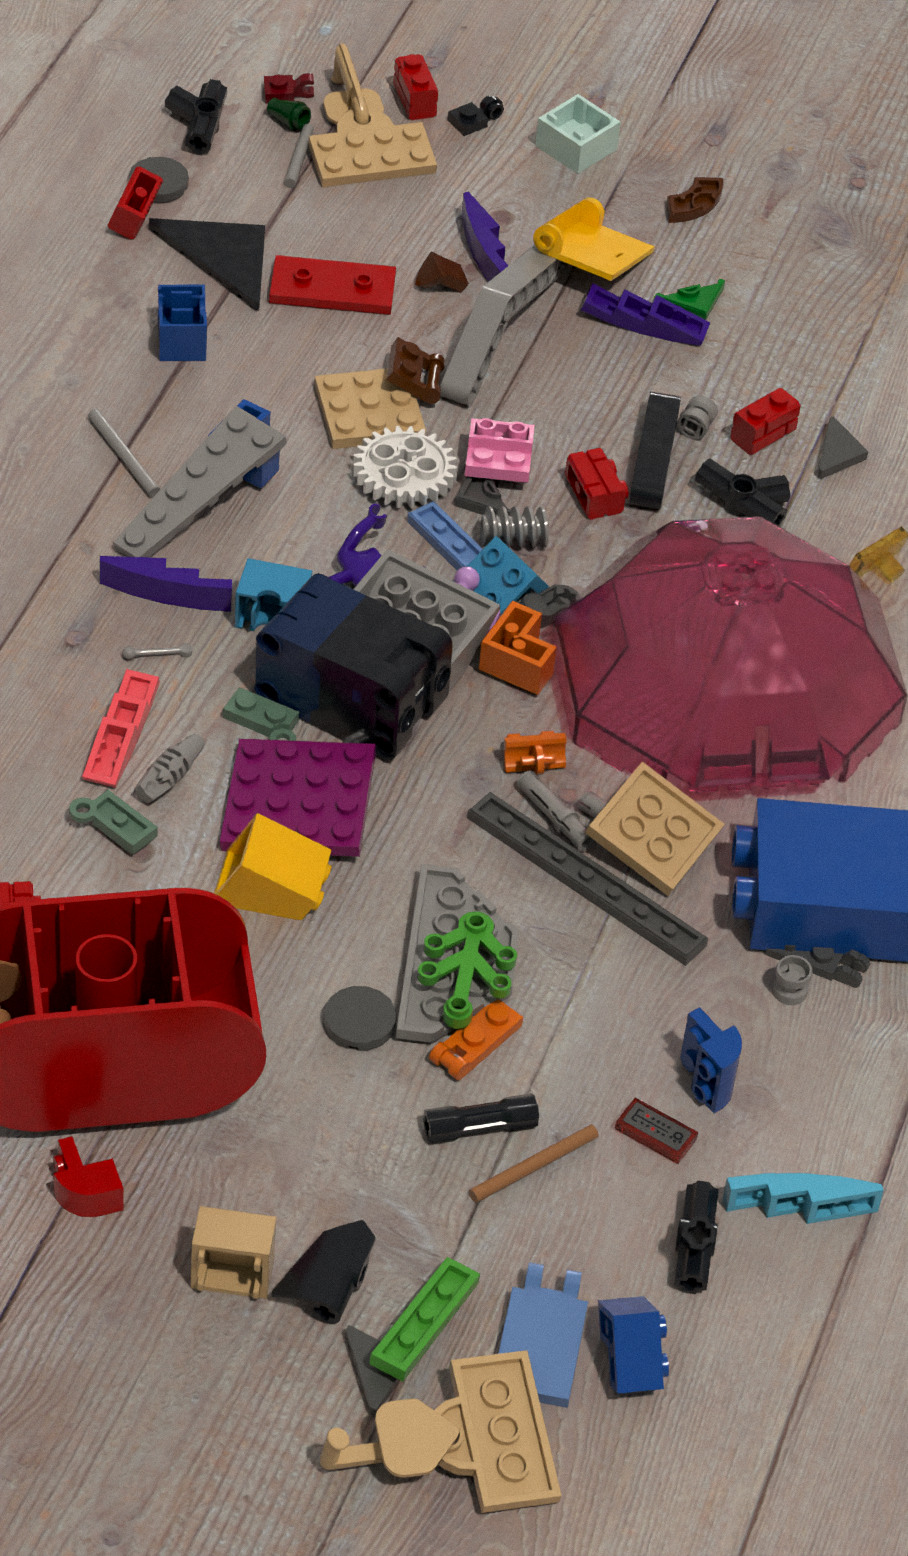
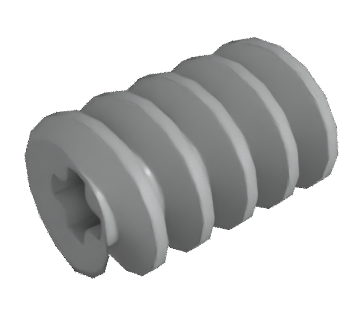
[480,506,549,548]

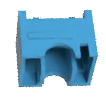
[235,558,313,631]

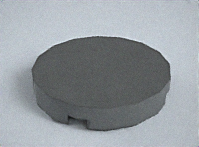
[129,157,189,203]
[324,986,396,1051]

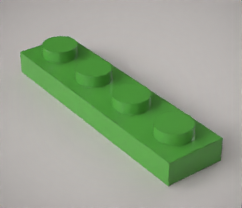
[369,1257,480,1382]

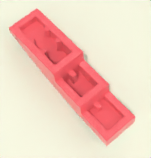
[82,669,160,788]

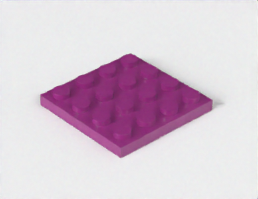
[220,739,376,857]

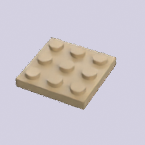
[314,368,426,449]
[584,762,725,896]

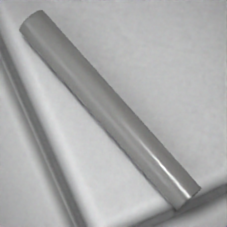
[284,124,314,188]

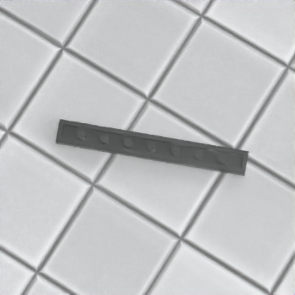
[467,792,708,966]

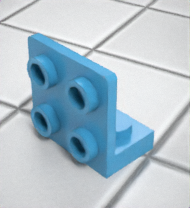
[453,536,549,615]

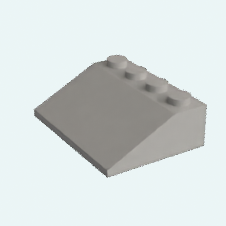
[353,549,500,692]

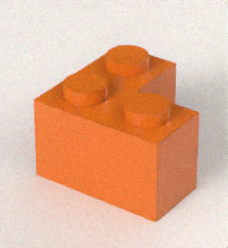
[479,601,557,695]

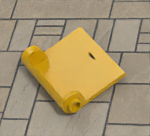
[533,197,655,281]

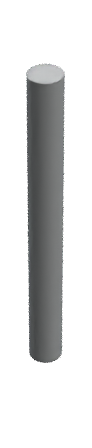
[88,409,160,497]

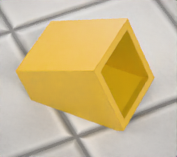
[214,813,332,921]

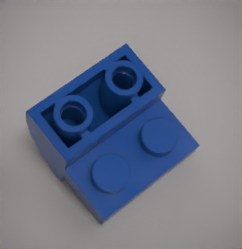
[680,1007,742,1114]

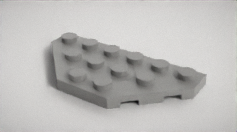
[396,864,519,1043]

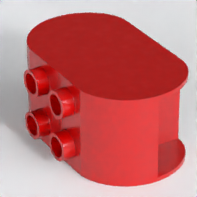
[0,888,267,1132]

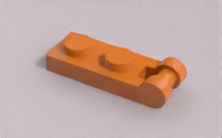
[429,998,523,1080]

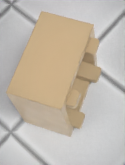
[191,1206,277,1299]

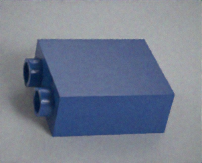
[732,798,908,962]

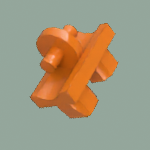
[504,731,567,775]

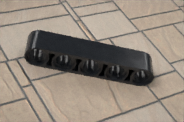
[629,391,681,510]

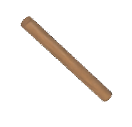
[469,1124,599,1203]

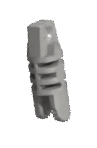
[134,734,205,804]

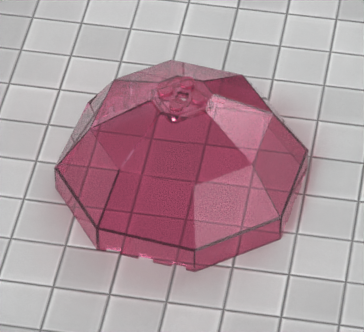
[551,516,908,794]

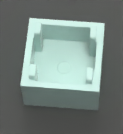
[535,94,621,174]

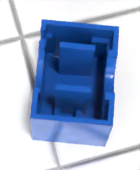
[158,284,207,361]

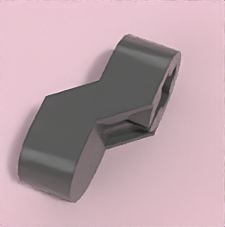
[519,584,582,628]

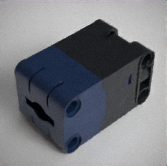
[254,573,453,760]

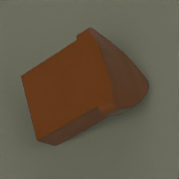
[415,251,469,292]

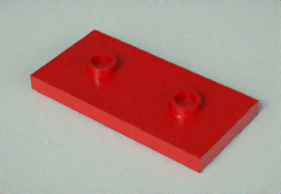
[269,255,396,315]

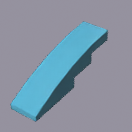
[722,1173,884,1224]

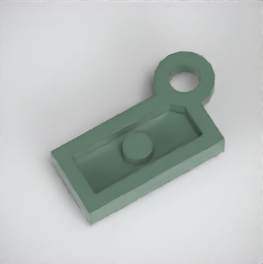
[223,687,299,741]
[69,790,158,855]

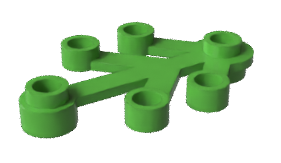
[417,911,517,1029]

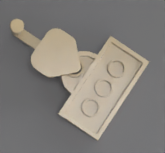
[308,43,437,187]
[320,1350,562,1513]

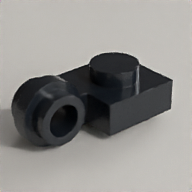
[447,95,504,136]

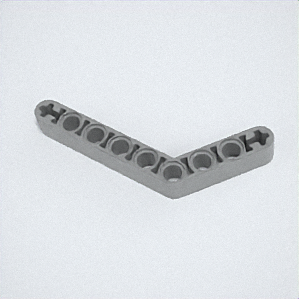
[440,245,568,406]

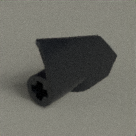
[271,1220,376,1324]

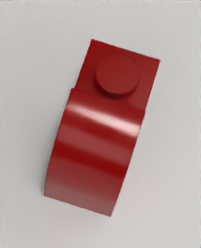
[53,1136,124,1217]

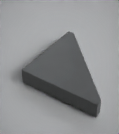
[818,416,868,479]
[454,476,511,515]
[345,1325,400,1417]

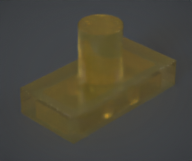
[846,526,908,582]

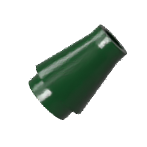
[267,98,311,130]

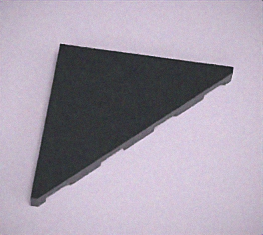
[149,218,265,310]

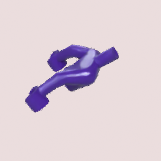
[328,503,426,587]

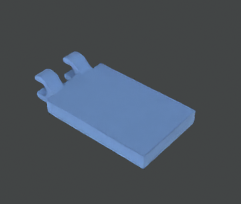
[498,1262,588,1408]

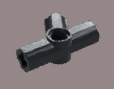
[165,79,227,154]
[695,458,791,533]
[674,1181,719,1294]

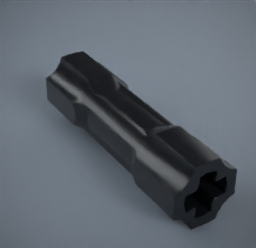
[423,1093,539,1143]

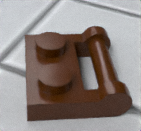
[386,337,445,404]

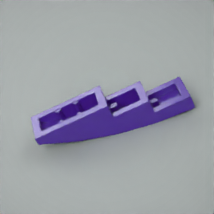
[461,191,508,282]
[580,283,710,346]
[100,556,232,612]

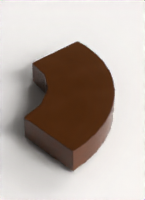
[666,177,723,223]

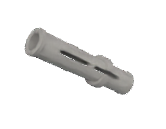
[517,770,595,852]

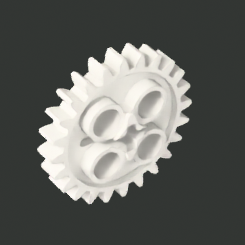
[353,426,457,508]

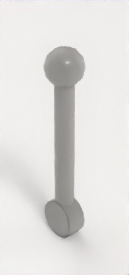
[122,643,193,660]

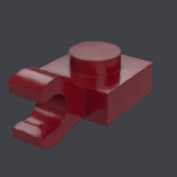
[264,73,314,104]

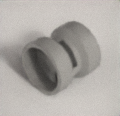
[677,396,718,439]
[772,955,812,1005]

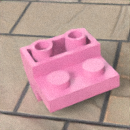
[465,418,535,483]

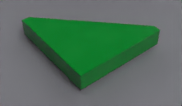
[653,279,725,320]

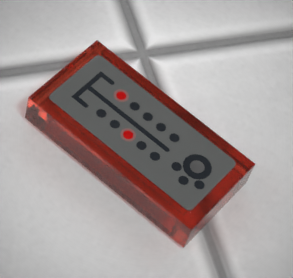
[615,1097,698,1164]

